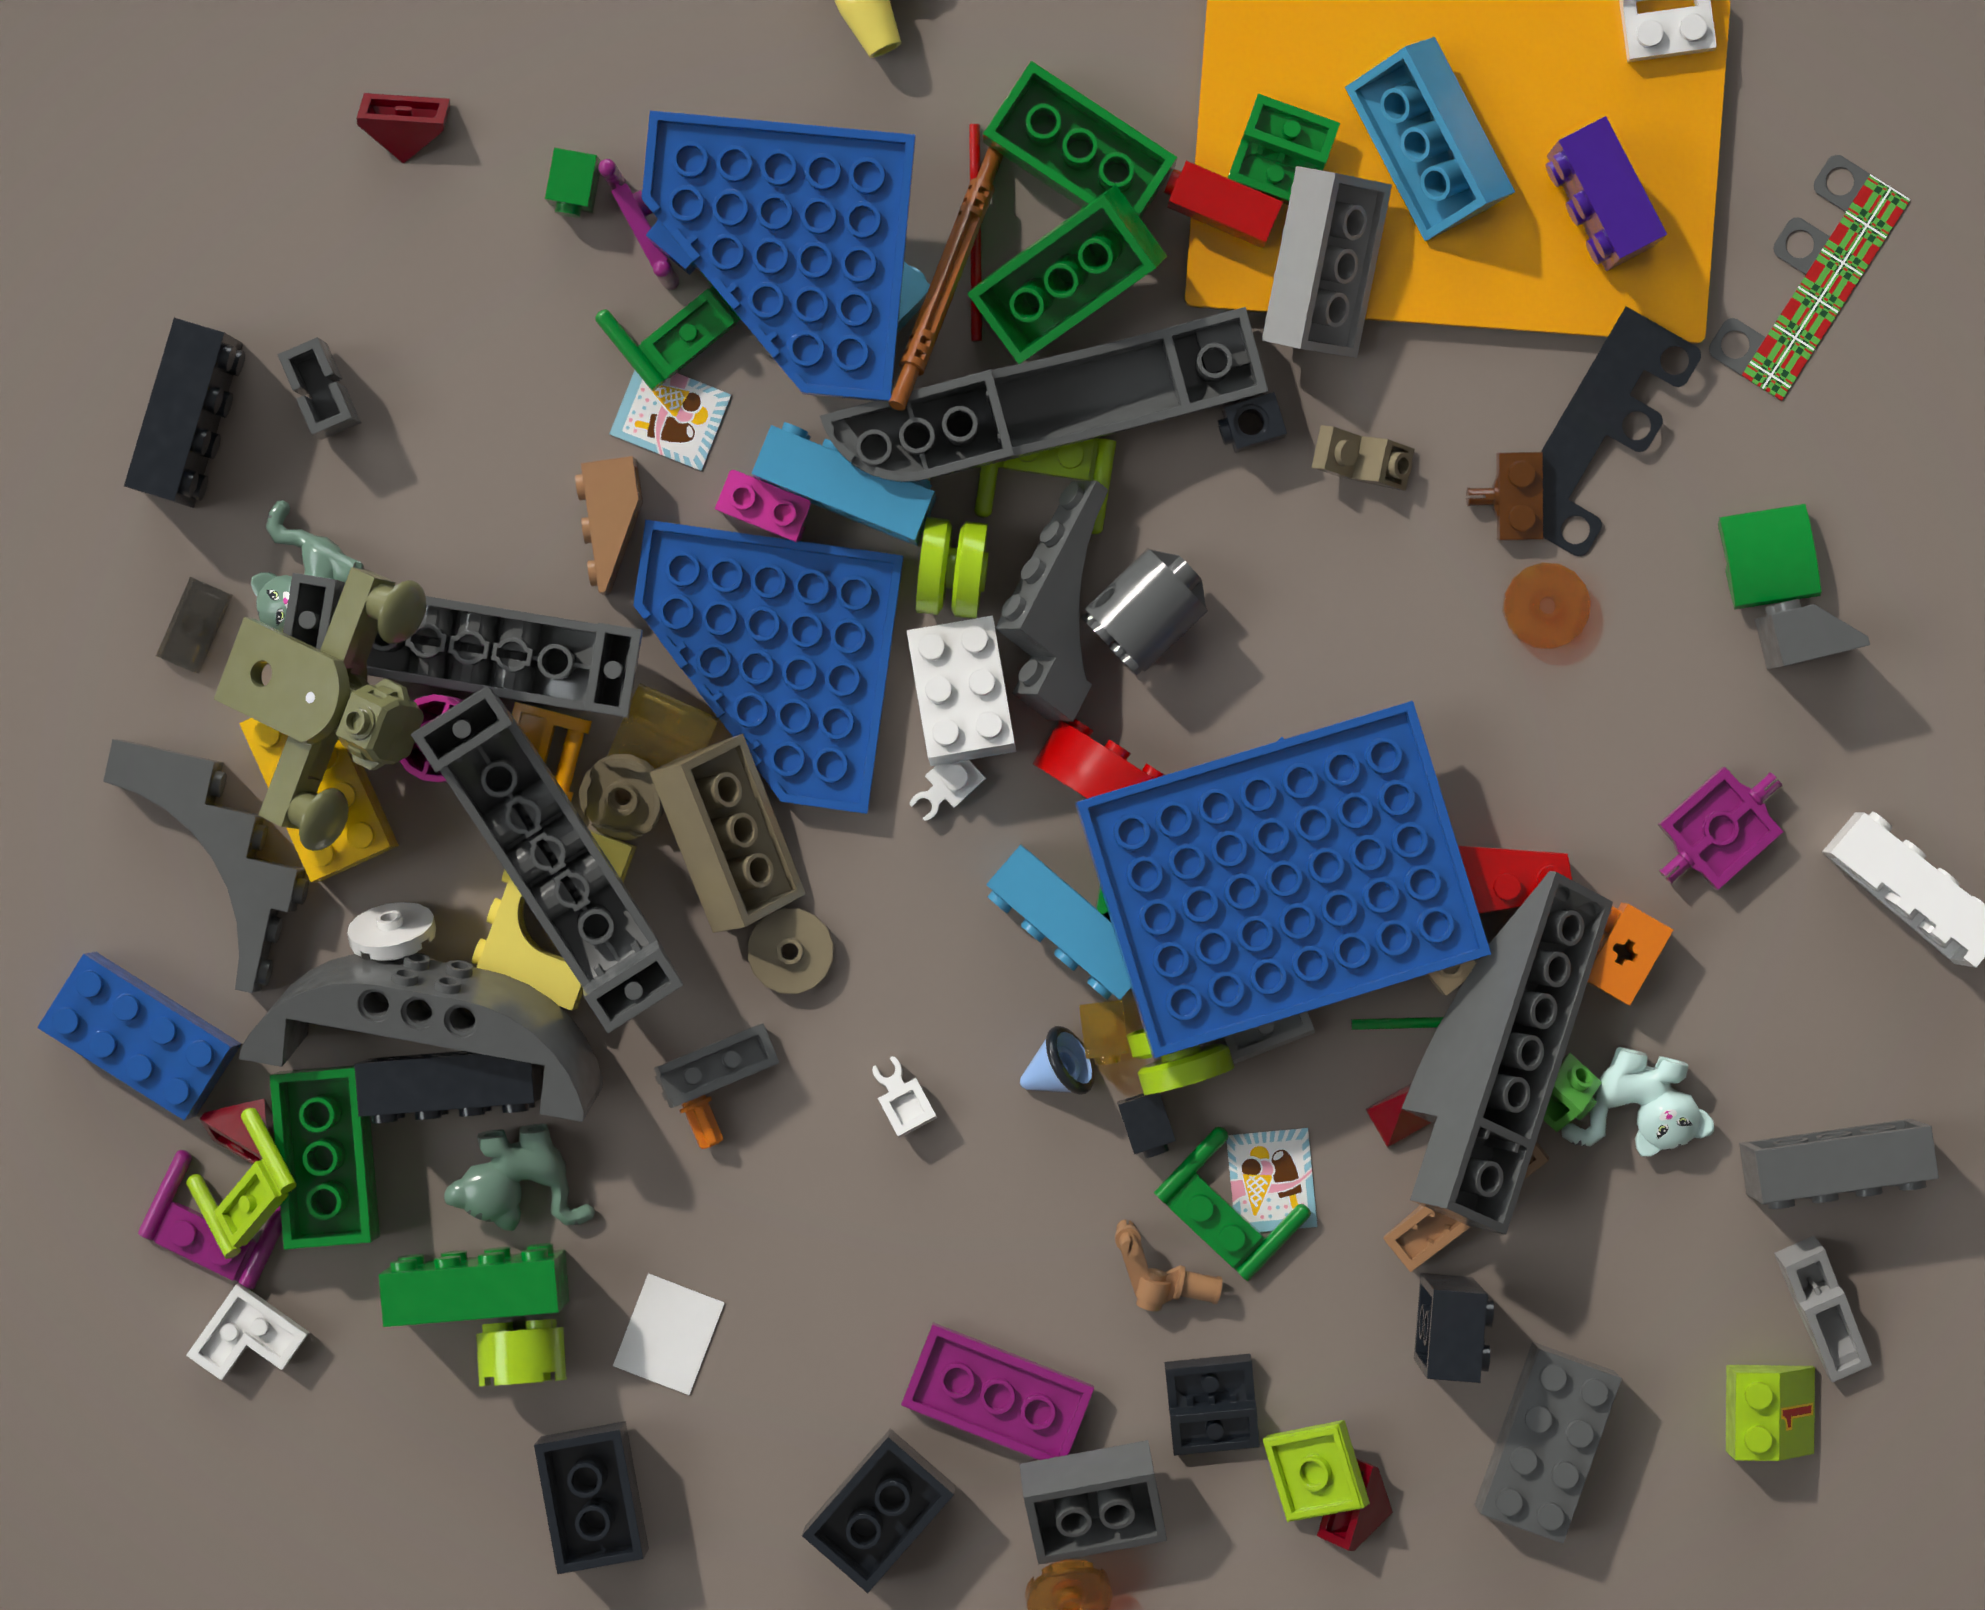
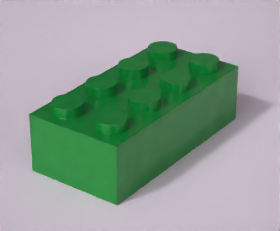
[983,61,1177,219]
[967,184,1167,364]
[270,1065,380,1249]
[379,1243,570,1327]

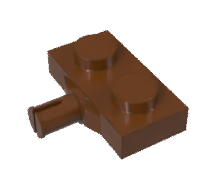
[1466,452,1543,540]

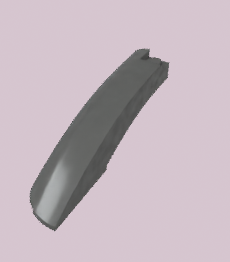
[820,307,1268,482]

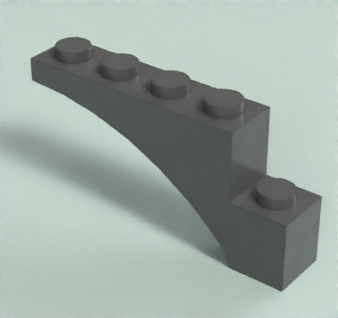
[995,481,1108,722]

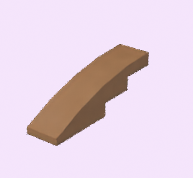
[1383,1141,1549,1272]

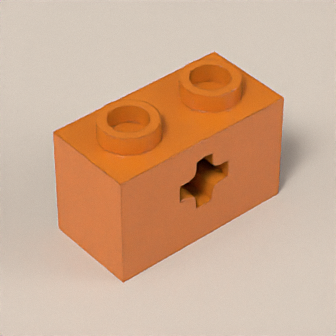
[1587,902,1674,1006]

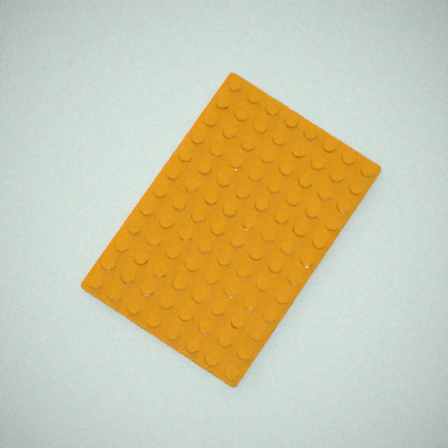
[1185,0,1730,344]

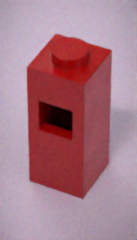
[1164,160,1283,248]

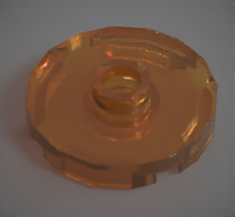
[1502,562,1591,649]
[1025,1560,1113,1610]

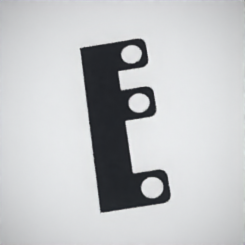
[1541,306,1701,556]

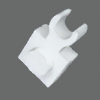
[910,760,986,821]
[872,1056,937,1138]

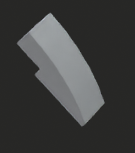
[1774,1236,1872,1382]

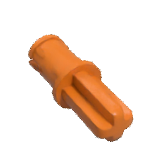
[679,1095,723,1149]

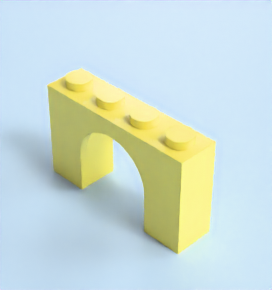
[472,829,637,1011]

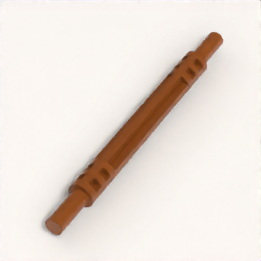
[888,147,1003,411]

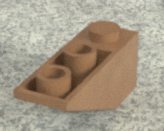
[575,456,643,595]

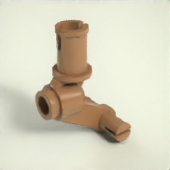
[1115,1219,1223,1311]

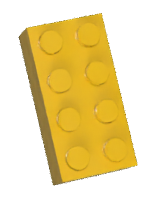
[239,718,399,882]

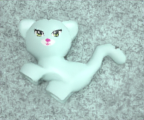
[1561,1047,1714,1157]

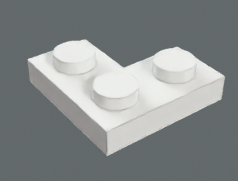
[186,1283,310,1380]

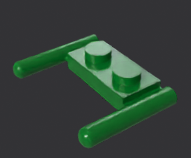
[595,272,741,391]
[1154,1126,1311,1281]

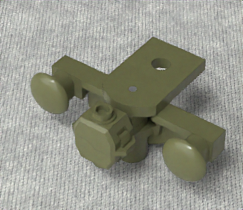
[214,567,427,851]

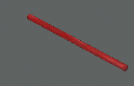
[969,124,982,342]

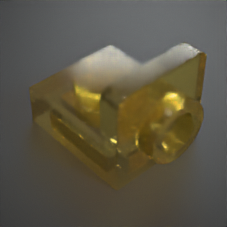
[1079,999,1129,1065]

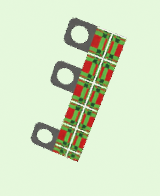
[1709,155,1911,401]

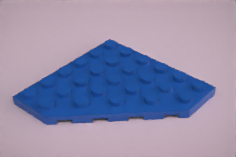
[642,110,916,401]
[633,520,904,814]

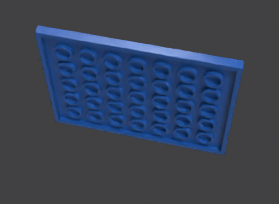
[1075,701,1491,1058]

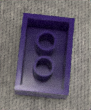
[1545,116,1667,272]

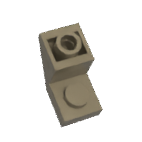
[1311,425,1415,491]

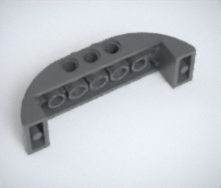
[283,573,643,718]
[411,685,683,1033]
[239,953,603,1122]

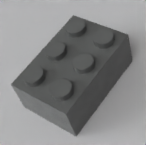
[1019,1440,1167,1565]

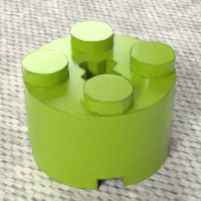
[476,1319,567,1386]

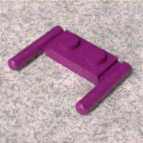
[598,159,679,290]
[138,1150,282,1289]

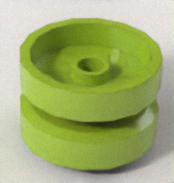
[916,517,989,619]
[1126,1028,1235,1095]

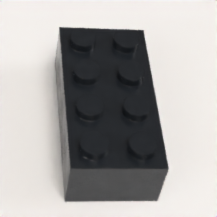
[124,317,245,508]
[354,1051,544,1124]

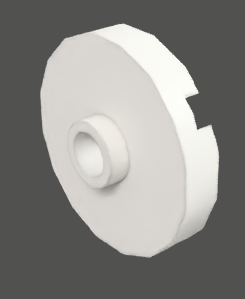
[347,902,436,961]

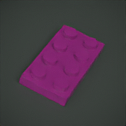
[901,1322,1094,1460]

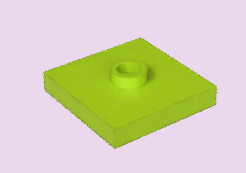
[1262,1420,1370,1522]

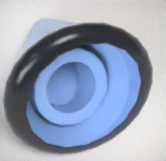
[1020,1026,1094,1095]

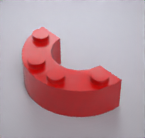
[1032,719,1164,799]

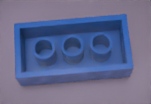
[37,952,242,1121]

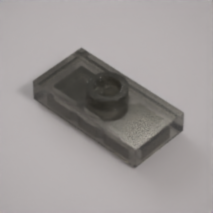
[156,577,233,674]

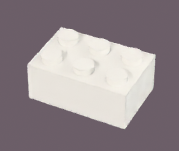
[907,616,1016,766]

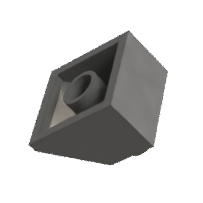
[1755,599,1870,669]

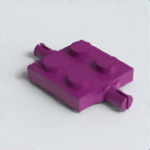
[1657,767,1783,890]

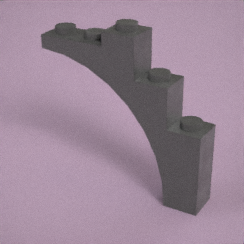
[103,739,309,993]

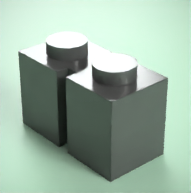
[277,337,361,440]

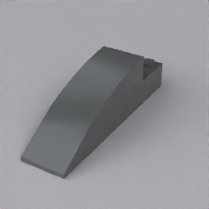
[1402,871,1613,1235]

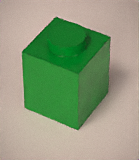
[545,147,601,218]

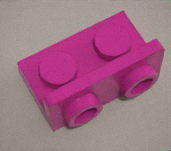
[715,470,811,543]

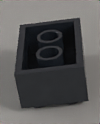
[1414,1273,1494,1383]
[534,1421,649,1575]
[802,1428,955,1594]

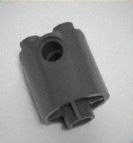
[1080,548,1208,676]

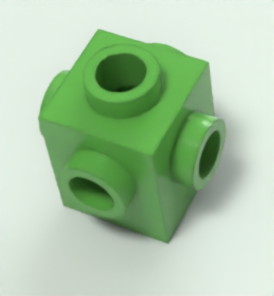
[1543,1053,1602,1132]

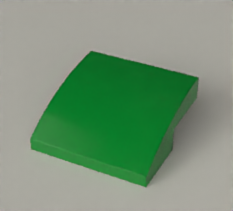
[1228,94,1340,205]
[1718,504,1821,610]

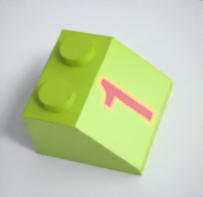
[1726,1365,1815,1461]

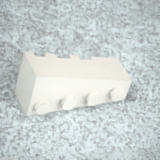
[1822,811,1985,968]

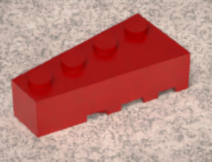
[1458,846,1572,913]

